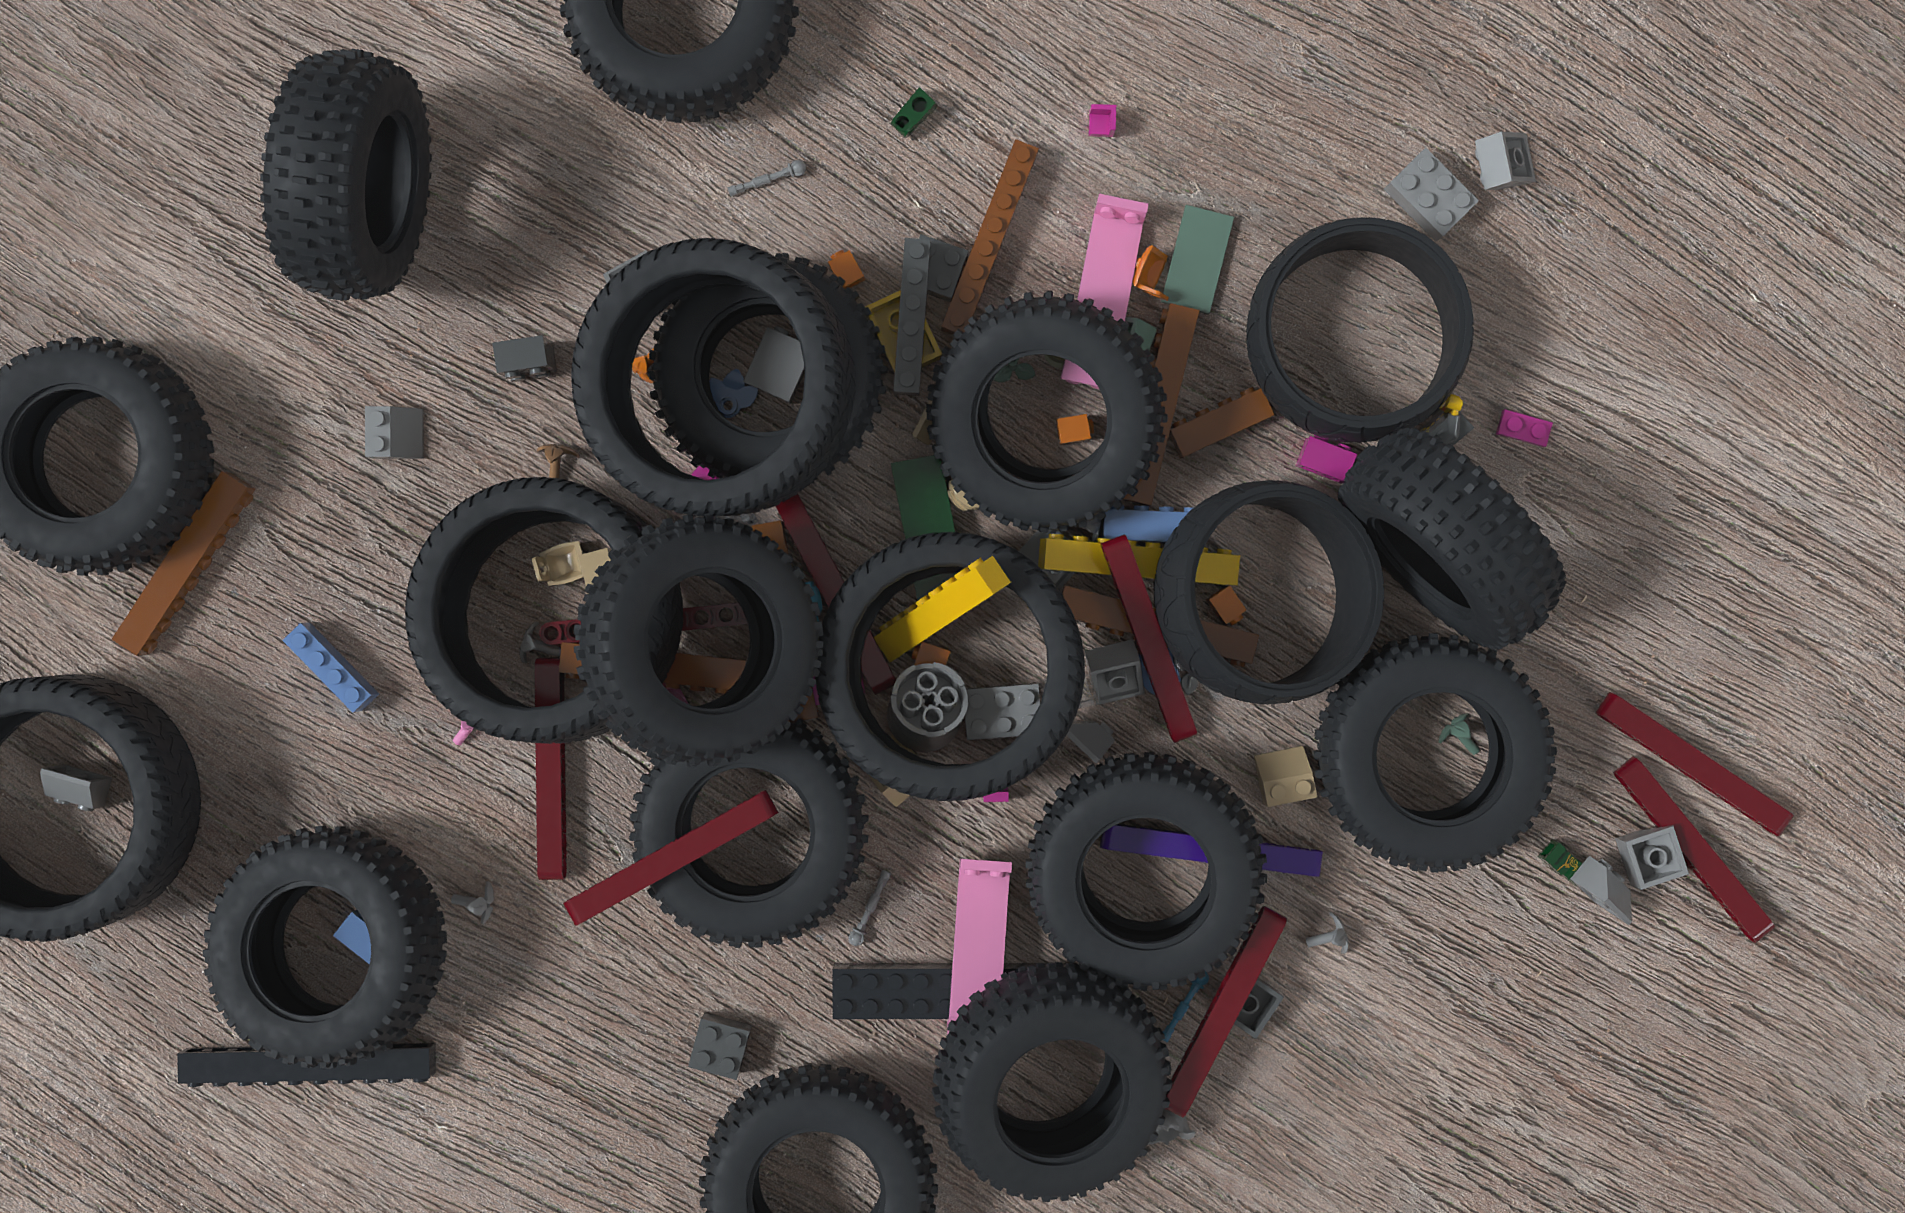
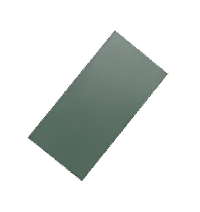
[1160,205,1234,315]

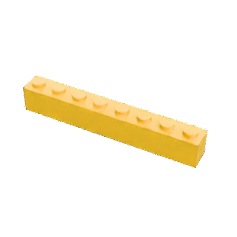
[1038,534,1240,586]
[873,556,1011,662]

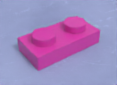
[1496,409,1553,447]

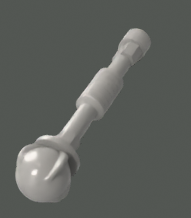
[728,160,806,197]
[848,870,892,946]

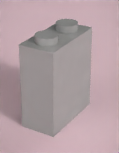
[743,326,805,404]

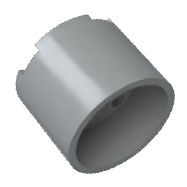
[887,662,968,752]

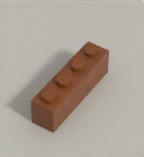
[1169,387,1274,459]

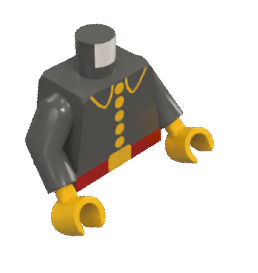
[1419,394,1474,446]

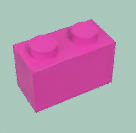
[1295,435,1357,484]

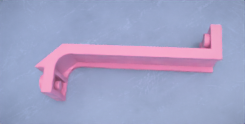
[1060,194,1148,389]
[947,858,1012,1035]

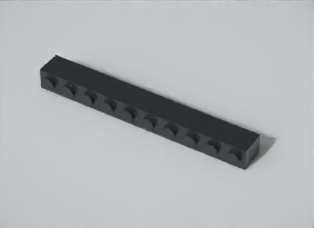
[177,1043,436,1087]

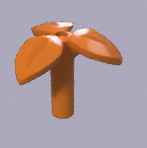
[632,348,654,383]

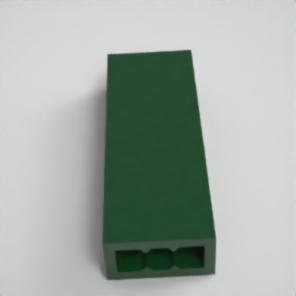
[891,455,957,601]

